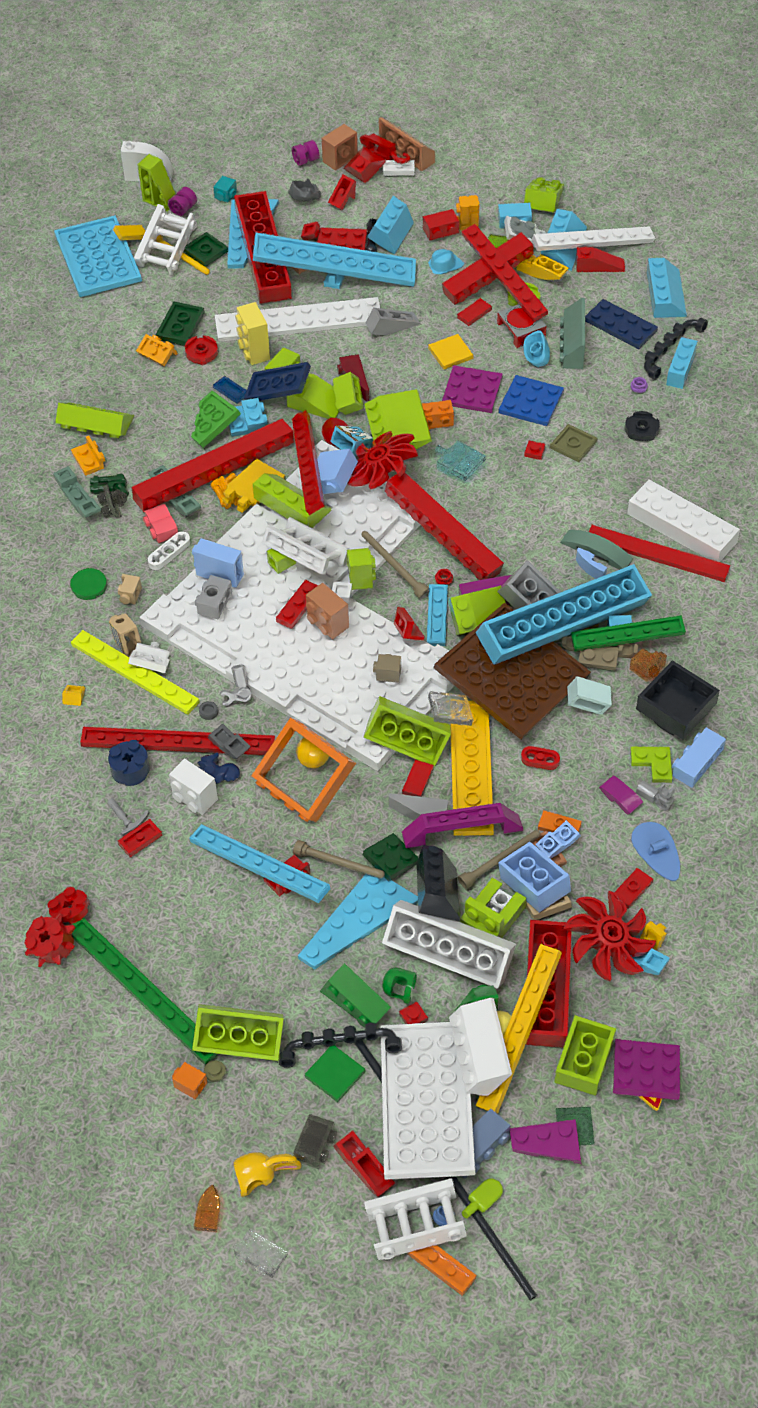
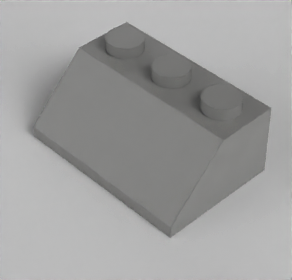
[497,560,561,610]

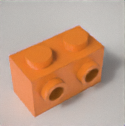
[422,400,454,429]

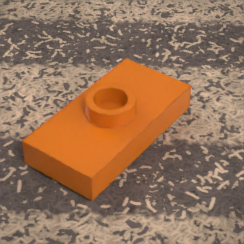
[538,810,582,833]

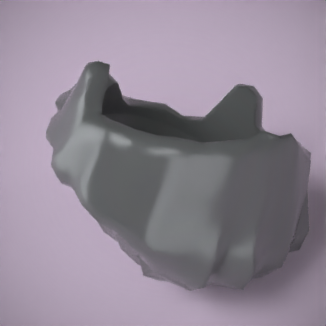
[288,178,321,202]

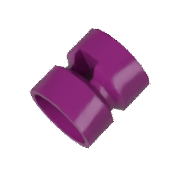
[291,140,320,166]
[168,187,197,216]

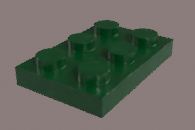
[155,301,205,346]

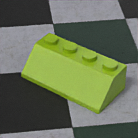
[55,402,134,438]
[253,473,331,528]
[363,696,451,767]
[192,1004,284,1061]

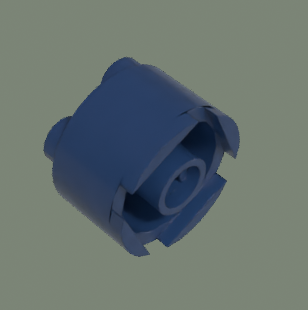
[108,740,150,786]

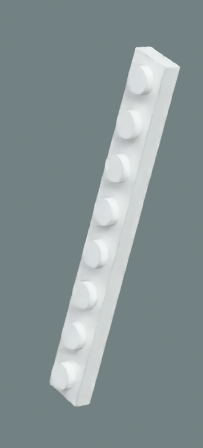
[532,226,655,251]

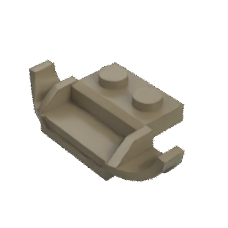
[562,636,638,671]

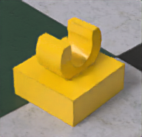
[640,921,667,950]

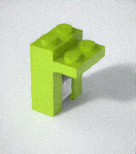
[460,877,527,938]

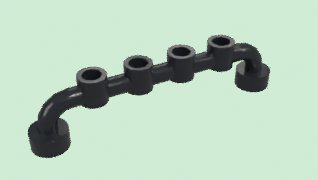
[644,318,708,380]
[279,1023,402,1068]

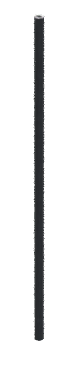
[354,1039,537,1301]

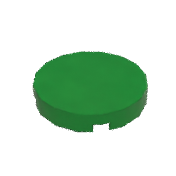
[70,568,107,600]

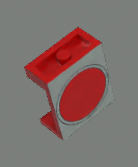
[497,304,547,348]

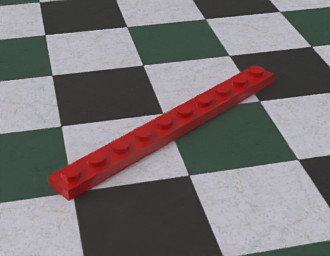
[292,410,325,515]
[80,727,275,755]

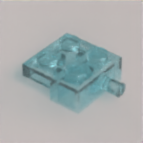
[435,440,486,481]

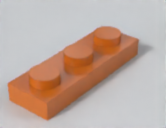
[408,1245,476,1296]

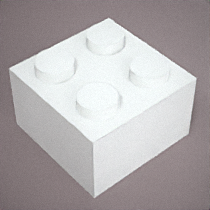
[169,758,218,815]

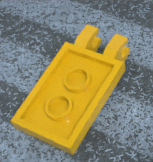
[222,459,286,513]

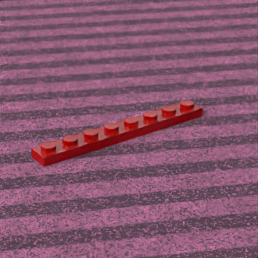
[461,224,548,322]

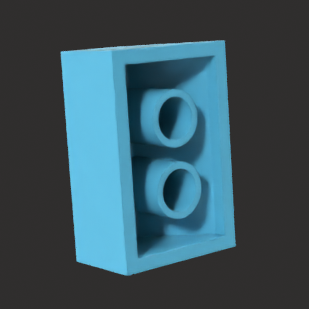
[367,196,414,254]

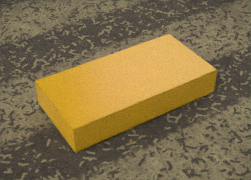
[113,225,146,240]

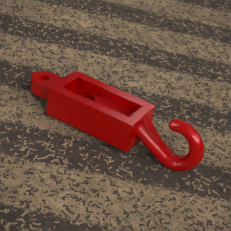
[360,133,411,164]

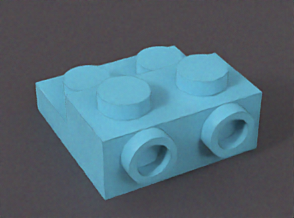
[229,398,268,437]

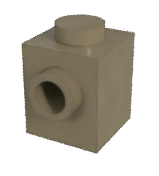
[373,654,401,683]

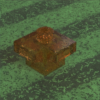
[630,648,667,682]

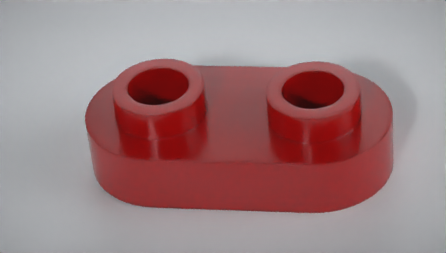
[521,746,560,770]

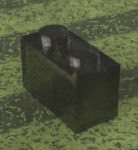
[293,1114,337,1169]

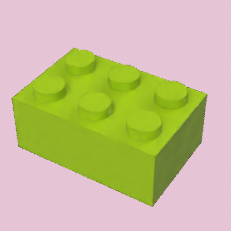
[554,1015,616,1096]

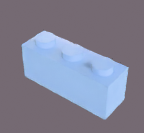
[672,727,726,788]

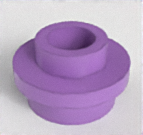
[631,377,648,393]

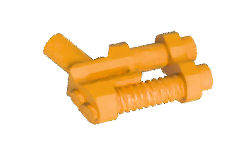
[211,473,239,509]

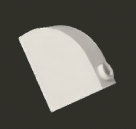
[120,141,173,181]

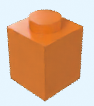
[172,1062,208,1100]

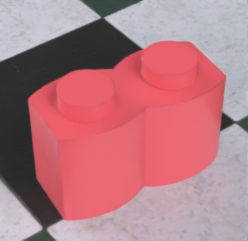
[143,504,178,543]

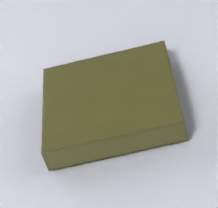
[549,424,598,462]

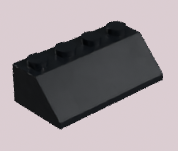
[416,845,460,921]

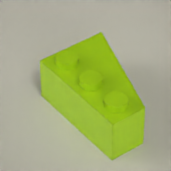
[137,154,175,212]

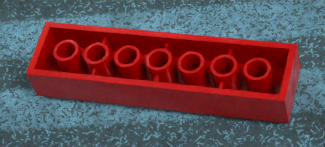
[234,191,292,304]

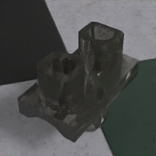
[97,484,127,518]

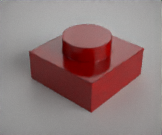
[301,221,320,240]
[524,440,546,460]
[399,1001,428,1024]

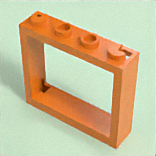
[251,717,356,822]

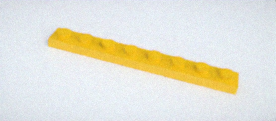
[476,944,562,1114]

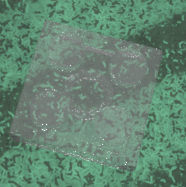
[428,691,473,726]

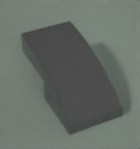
[208,724,251,760]

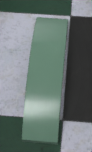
[148,465,201,516]
[53,466,101,518]
[560,530,633,570]

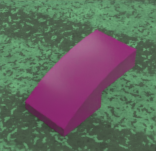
[599,775,643,815]

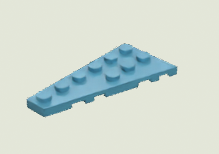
[227,199,279,268]
[298,874,418,969]

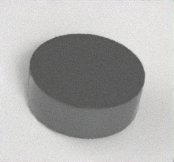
[199,701,218,720]

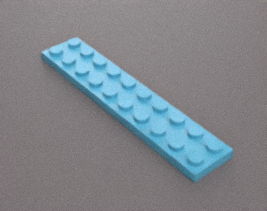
[252,233,416,287]

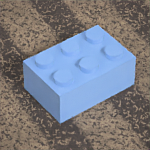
[498,842,571,913]

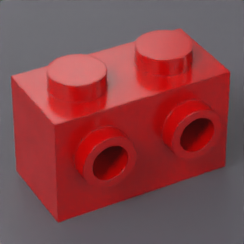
[423,209,459,241]

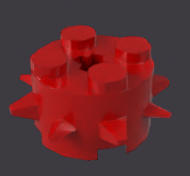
[24,913,75,968]

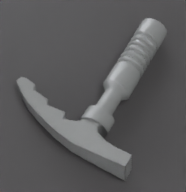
[107,798,149,837]

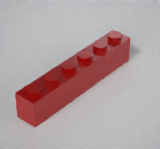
[442,232,534,305]

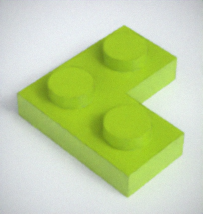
[630,746,672,783]

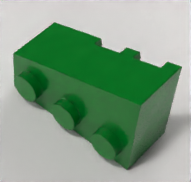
[320,963,391,1028]

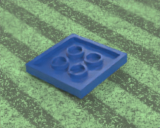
[498,375,564,426]

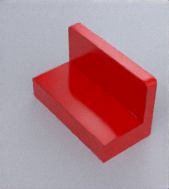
[394,607,425,640]

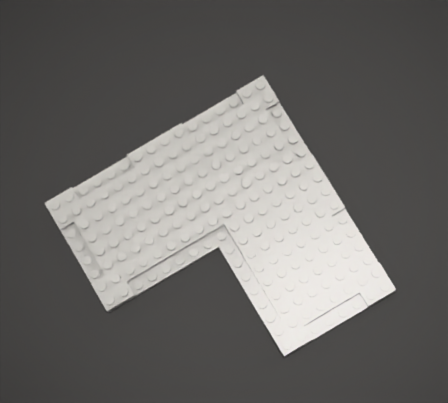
[139,440,454,771]

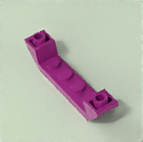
[402,803,523,848]

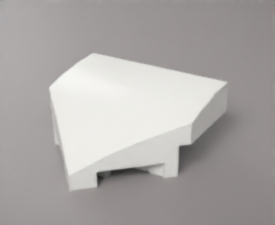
[128,642,170,673]

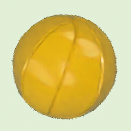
[296,735,329,768]

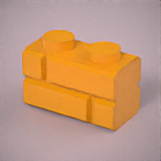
[456,195,480,231]

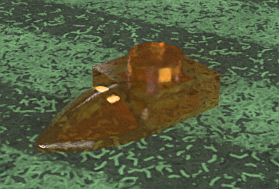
[194,1185,221,1232]

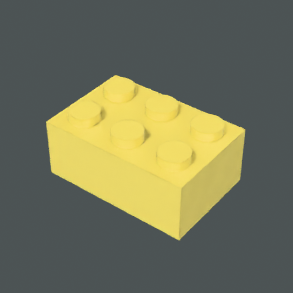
[235,302,270,365]

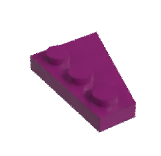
[510,1119,582,1164]

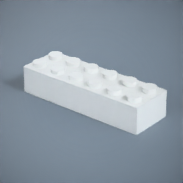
[627,480,740,562]
[382,900,516,988]

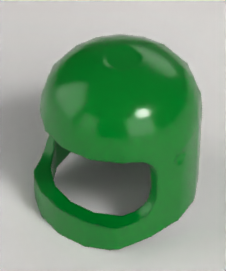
[382,967,417,1004]

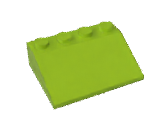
[364,389,432,449]

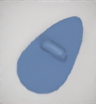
[631,822,680,881]

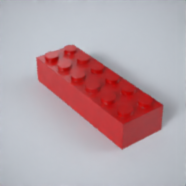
[525,920,572,1048]

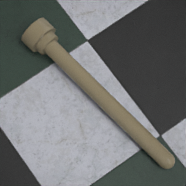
[361,531,429,598]
[458,830,541,890]
[293,840,385,878]

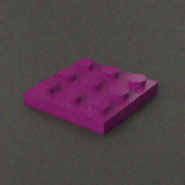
[442,365,503,413]
[613,1039,680,1100]

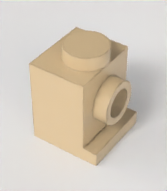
[118,574,142,604]

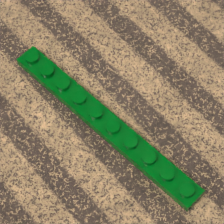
[71,917,218,1066]

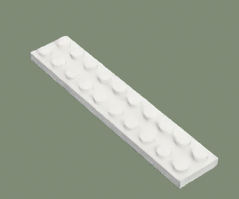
[215,297,380,342]

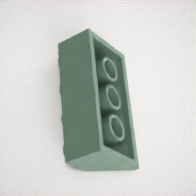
[560,298,585,369]

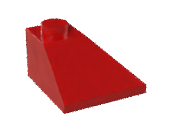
[343,146,386,183]

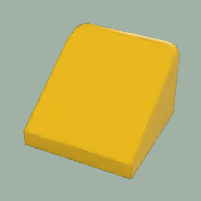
[62,685,86,706]

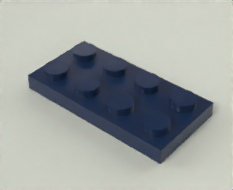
[585,299,658,349]
[244,362,311,401]

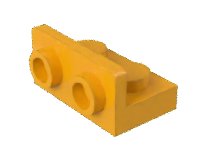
[136,334,178,367]
[71,436,105,476]

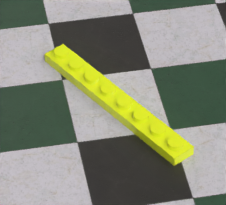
[71,630,200,715]

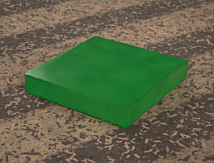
[304,1045,366,1103]

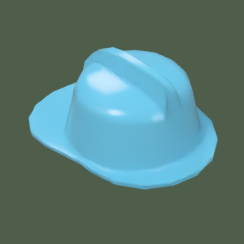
[428,249,464,274]

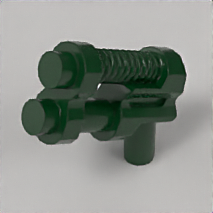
[90,473,129,497]

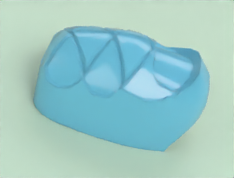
[524,330,550,367]

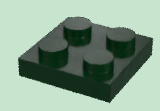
[183,232,228,267]
[363,833,419,882]

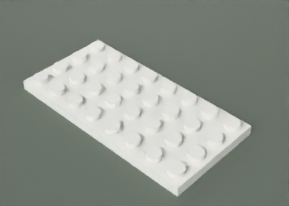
[381,1022,475,1179]

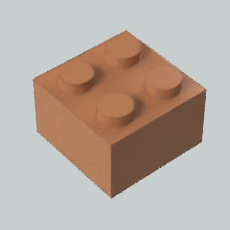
[322,124,358,171]
[306,583,349,640]

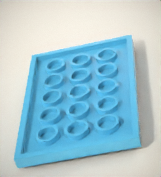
[54,215,142,297]

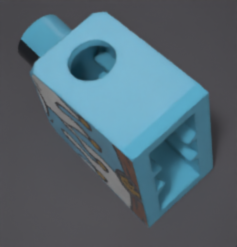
[331,426,373,456]

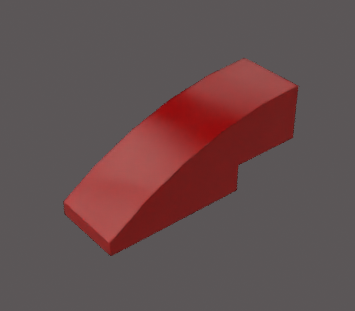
[333,1130,395,1197]

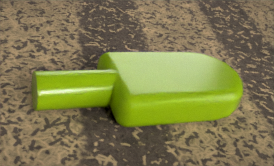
[461,1178,503,1219]

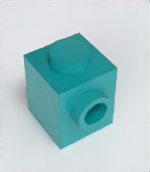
[213,176,237,203]

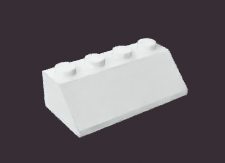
[449,998,512,1096]

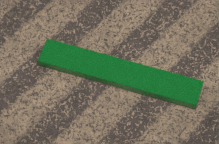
[570,615,686,652]

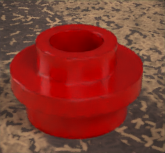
[435,569,453,585]

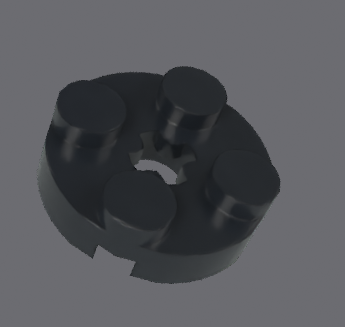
[625,411,660,441]

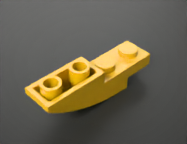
[517,254,569,280]

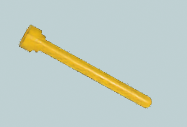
[155,235,210,275]

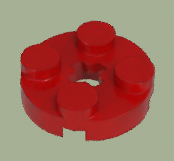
[185,335,218,365]
[47,887,90,924]

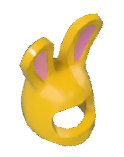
[234,1152,302,1197]

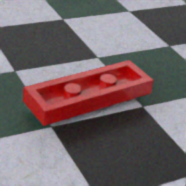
[276,579,319,629]

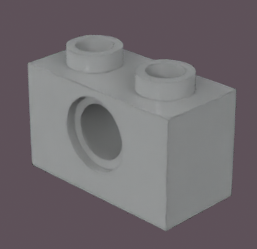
[195,575,232,620]

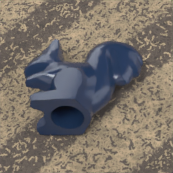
[197,753,240,784]

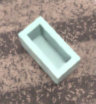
[567,677,612,714]

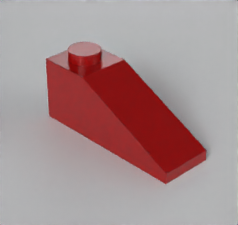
[576,247,625,272]

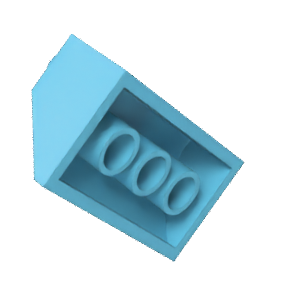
[541,209,587,271]
[647,258,687,318]

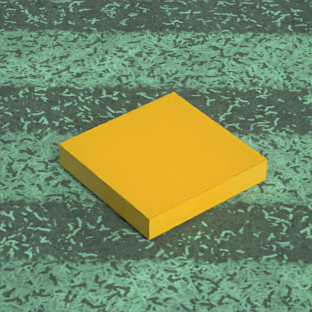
[428,334,474,370]

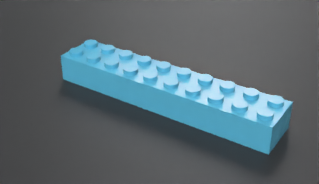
[475,564,652,665]

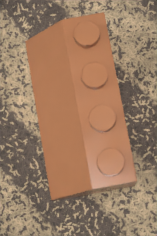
[379,117,435,171]

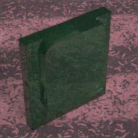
[555,1107,595,1145]

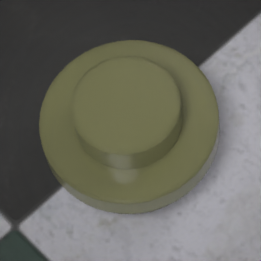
[204,1060,226,1082]

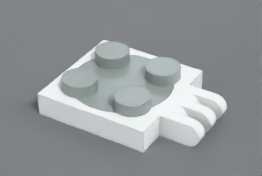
[504,216,546,248]

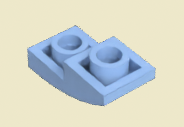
[576,548,607,579]
[535,820,581,859]

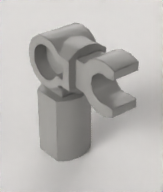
[220,664,251,706]
[636,780,675,811]

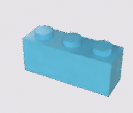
[666,337,697,389]

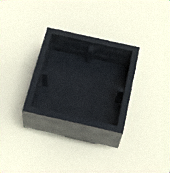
[636,660,720,740]

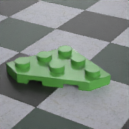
[191,390,241,448]

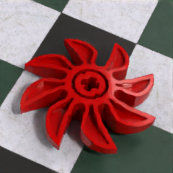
[347,431,418,490]
[563,890,656,981]

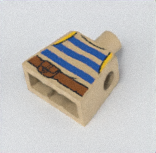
[109,614,141,657]

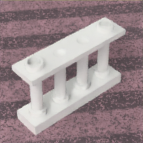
[134,204,197,275]
[262,517,350,575]
[364,1178,467,1260]

